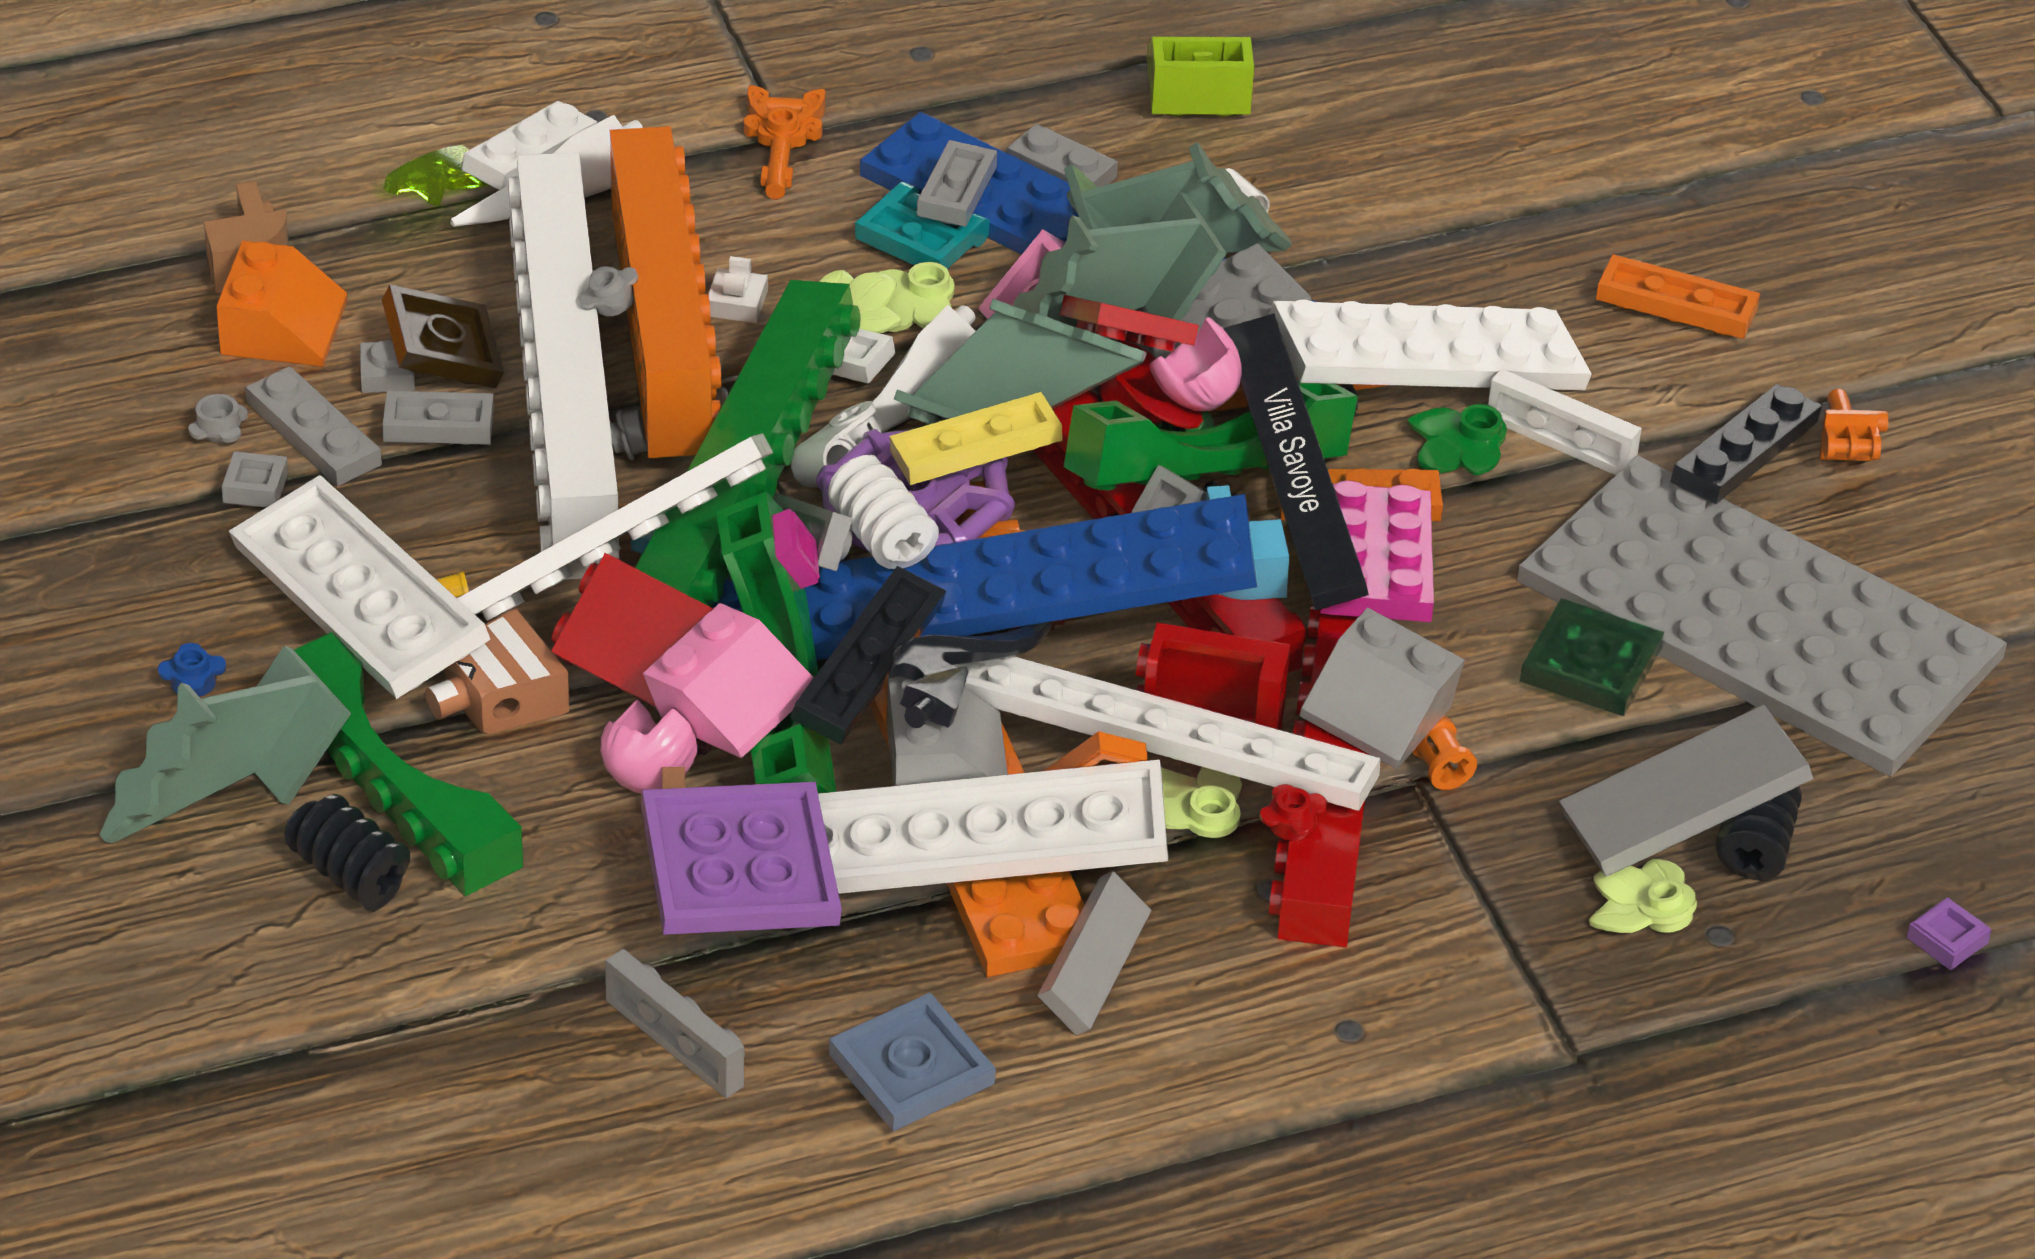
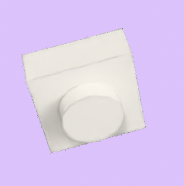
[832,329,895,384]

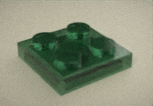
[1520,598,1665,716]

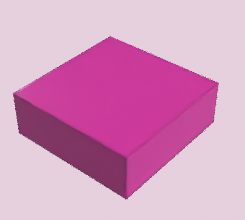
[772,509,820,589]

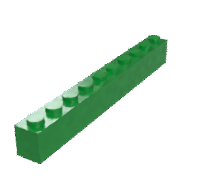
[635,280,861,607]

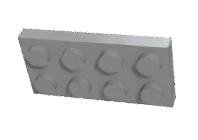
[1103,243,1312,359]

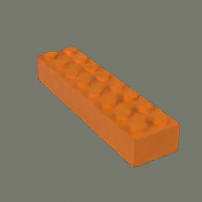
[609,126,721,458]

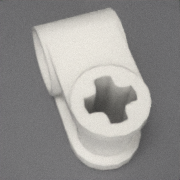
[791,401,881,488]

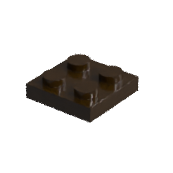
[382,284,504,388]

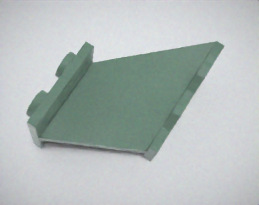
[1064,142,1292,253]
[1013,192,1227,327]
[894,299,1147,425]
[99,646,351,843]

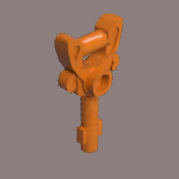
[744,85,826,199]

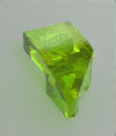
[383,145,489,206]

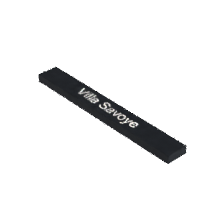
[1224,313,1369,610]

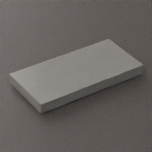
[1559,705,1814,877]

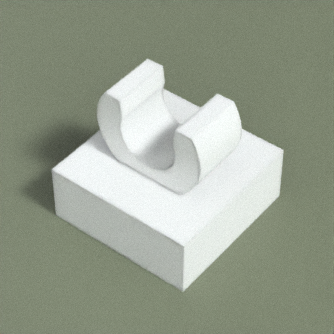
[708,256,768,323]

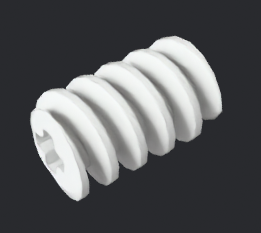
[828,455,939,569]

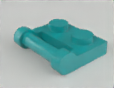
[855,182,990,269]

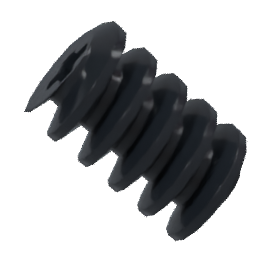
[1715,786,1802,880]
[284,794,410,912]

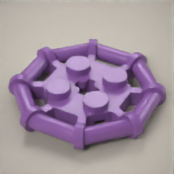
[816,429,1015,553]

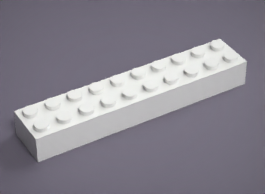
[508,152,619,580]

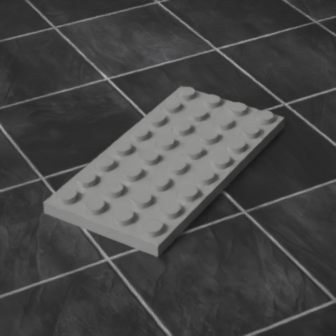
[1517,455,2007,777]

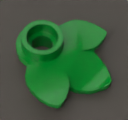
[1407,404,1507,476]

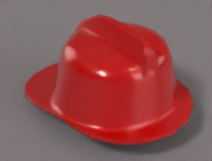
[1100,341,1203,429]

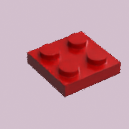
[1059,295,1199,352]

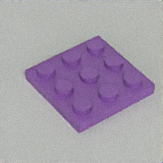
[641,782,842,935]

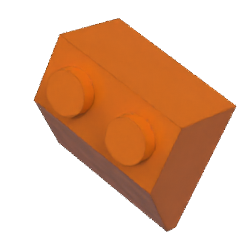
[216,240,348,367]

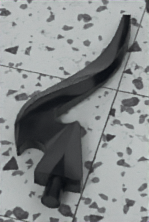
[888,621,1054,728]

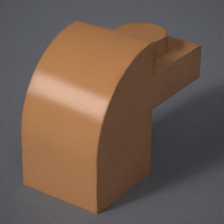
[204,181,289,293]

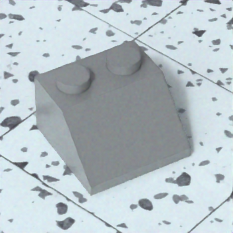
[1300,607,1465,769]
[887,675,1008,786]

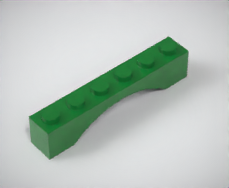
[1064,381,1358,490]
[716,492,837,794]
[274,632,523,897]

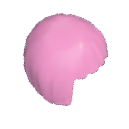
[1149,317,1242,411]
[600,699,697,794]

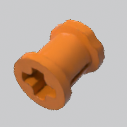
[1412,716,1477,790]

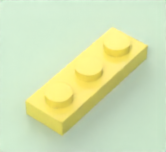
[889,392,1062,485]

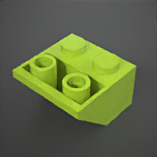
[1146,37,1254,116]

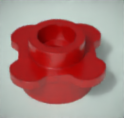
[1260,784,1327,841]

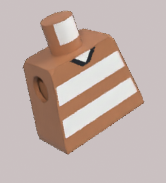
[425,608,569,734]

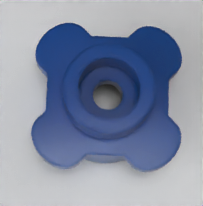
[158,643,226,697]

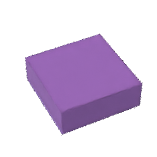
[1907,897,1992,970]

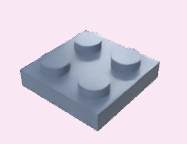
[829,993,996,1132]

